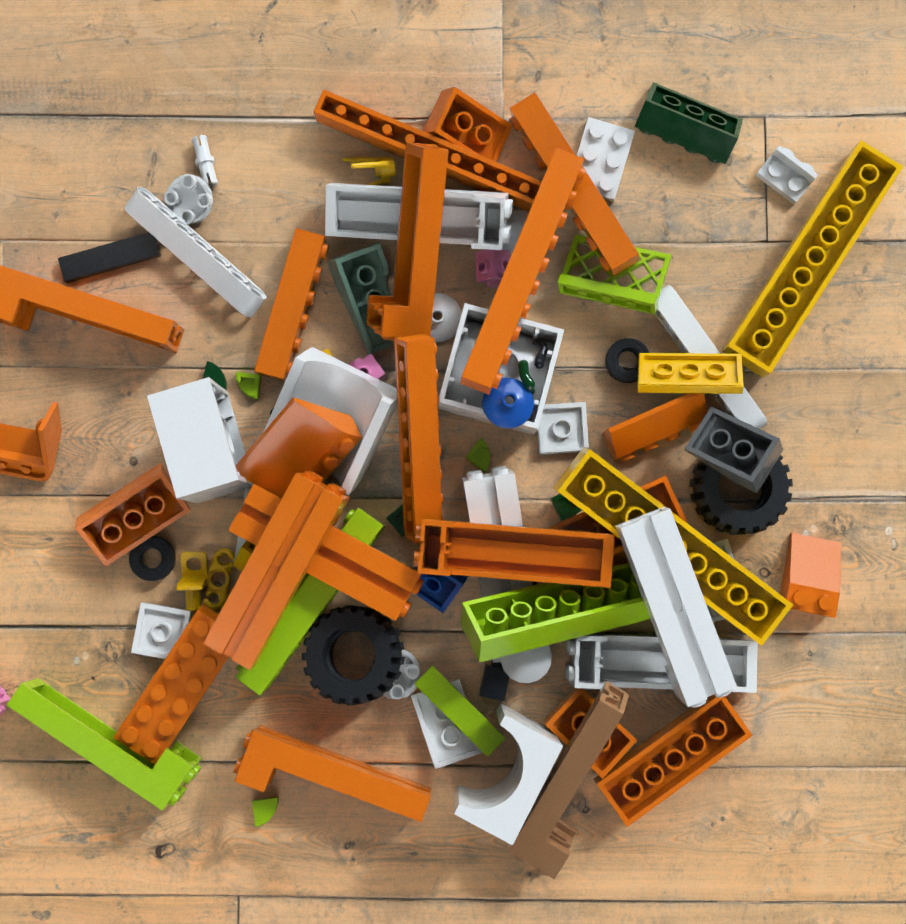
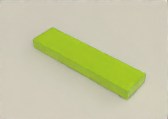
[414,665,505,757]

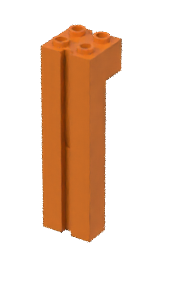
[366,142,449,341]
[0,265,184,353]
[203,471,350,670]
[228,484,425,621]
[413,519,615,588]
[233,725,431,822]

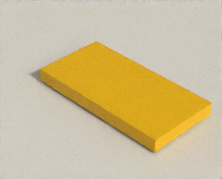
[638,353,743,394]

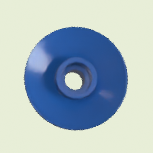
[482,378,534,429]

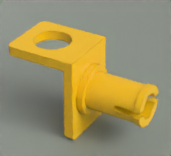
[176,551,208,611]

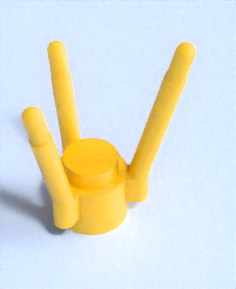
[342,156,396,186]

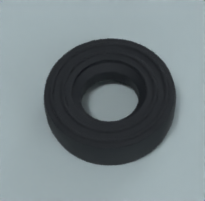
[605,338,649,383]
[129,536,176,581]

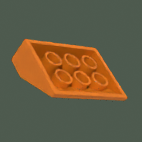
[235,397,362,498]

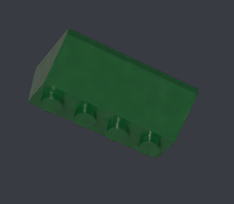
[634,82,743,164]

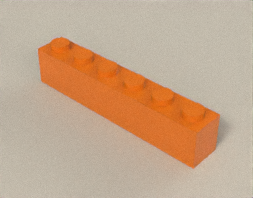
[254,228,329,382]

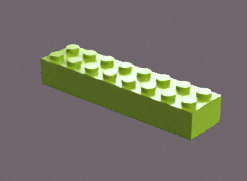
[235,507,386,695]
[460,563,650,663]

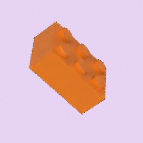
[543,688,637,779]

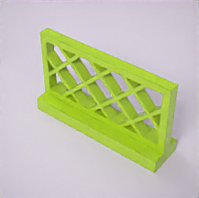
[557,234,672,315]

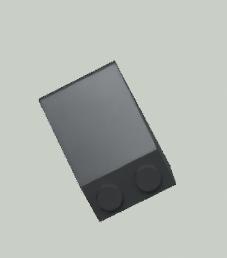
[685,406,783,493]

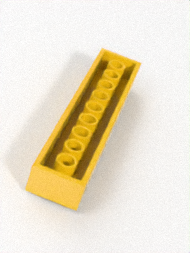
[722,140,904,378]
[553,447,793,646]

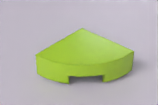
[236,372,262,400]
[465,438,490,473]
[252,796,279,827]

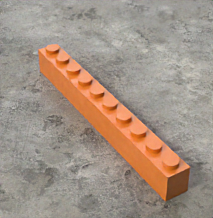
[313,89,542,212]
[460,148,586,395]

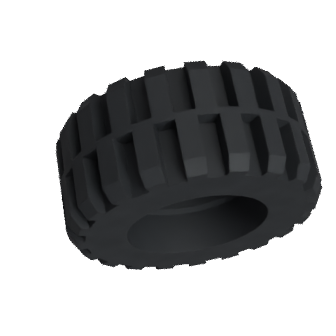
[689,455,793,535]
[302,605,405,705]

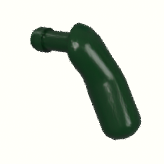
[518,360,535,395]

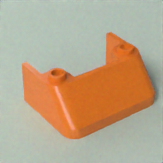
[0,402,62,482]

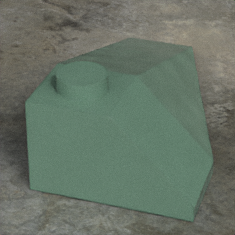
[327,243,392,355]

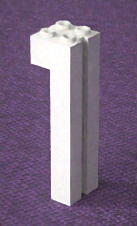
[325,183,513,250]
[462,466,533,663]
[615,507,737,708]
[565,633,758,693]

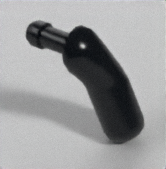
[532,339,548,369]

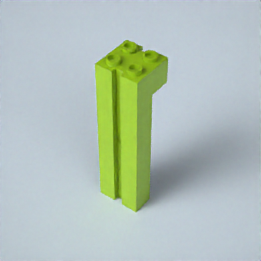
[7,678,202,811]

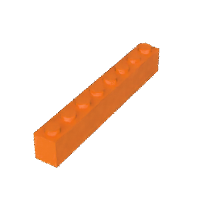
[509,93,639,277]
[394,334,444,544]

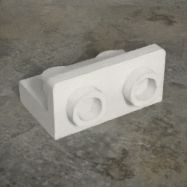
[755,146,818,205]

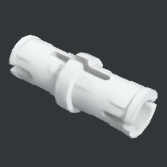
[191,135,218,188]

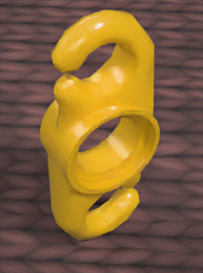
[203,548,235,611]

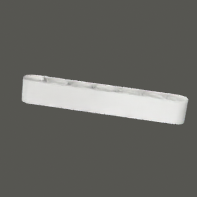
[124,187,267,318]
[656,285,768,429]

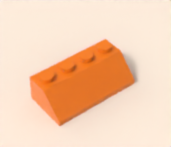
[602,393,708,462]
[75,463,191,567]

